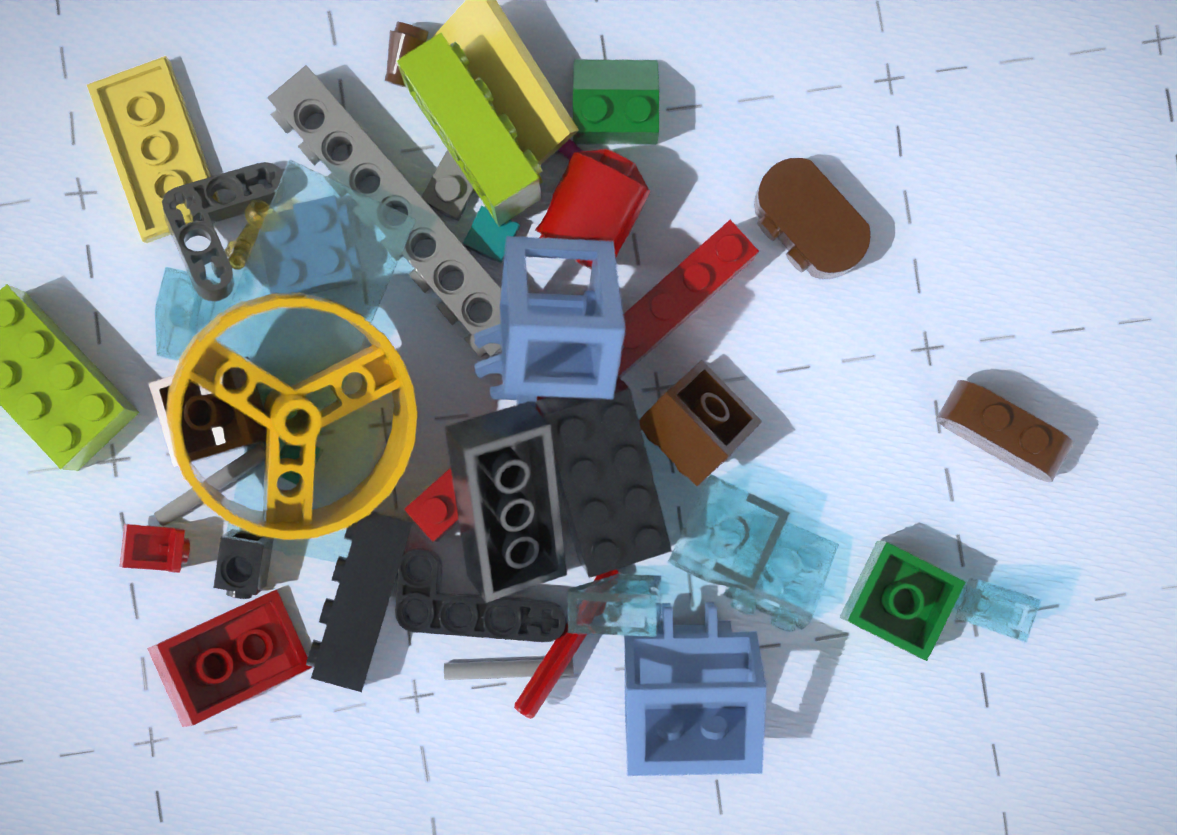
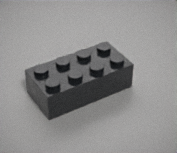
[536,376,672,578]
[444,401,567,603]

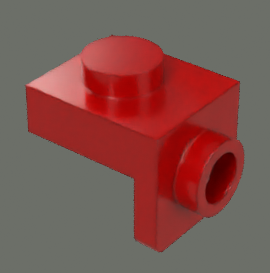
[119,524,190,573]

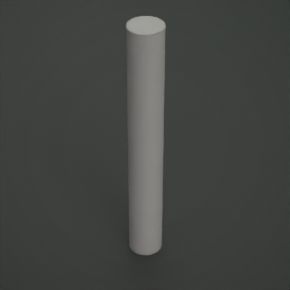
[154,443,266,527]
[443,658,574,681]

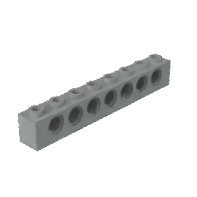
[267,65,501,358]

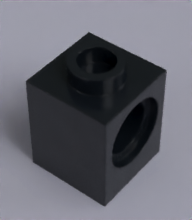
[213,529,274,599]

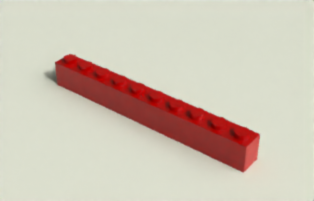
[404,219,759,542]

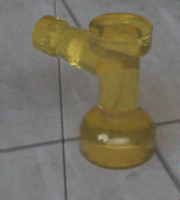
[224,200,281,270]

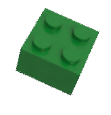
[839,541,966,661]

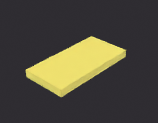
[432,0,579,166]
[86,56,221,244]

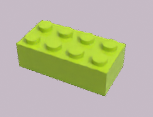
[396,33,543,227]
[0,284,140,471]

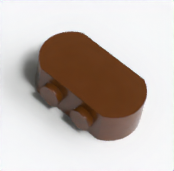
[754,158,871,279]
[936,380,1074,483]

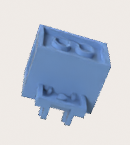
[474,236,625,408]
[624,602,766,776]

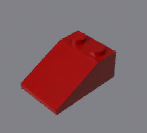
[147,589,312,727]

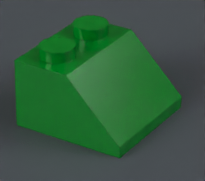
[573,59,659,145]

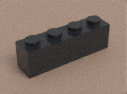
[306,510,412,693]

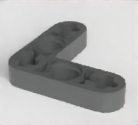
[162,162,285,301]

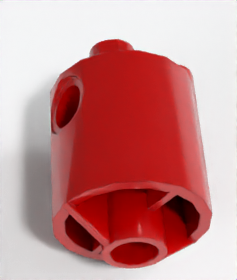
[535,149,651,270]

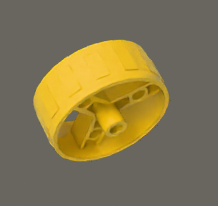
[166,293,418,540]

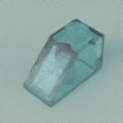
[155,267,218,361]
[567,574,662,637]
[954,578,1041,643]

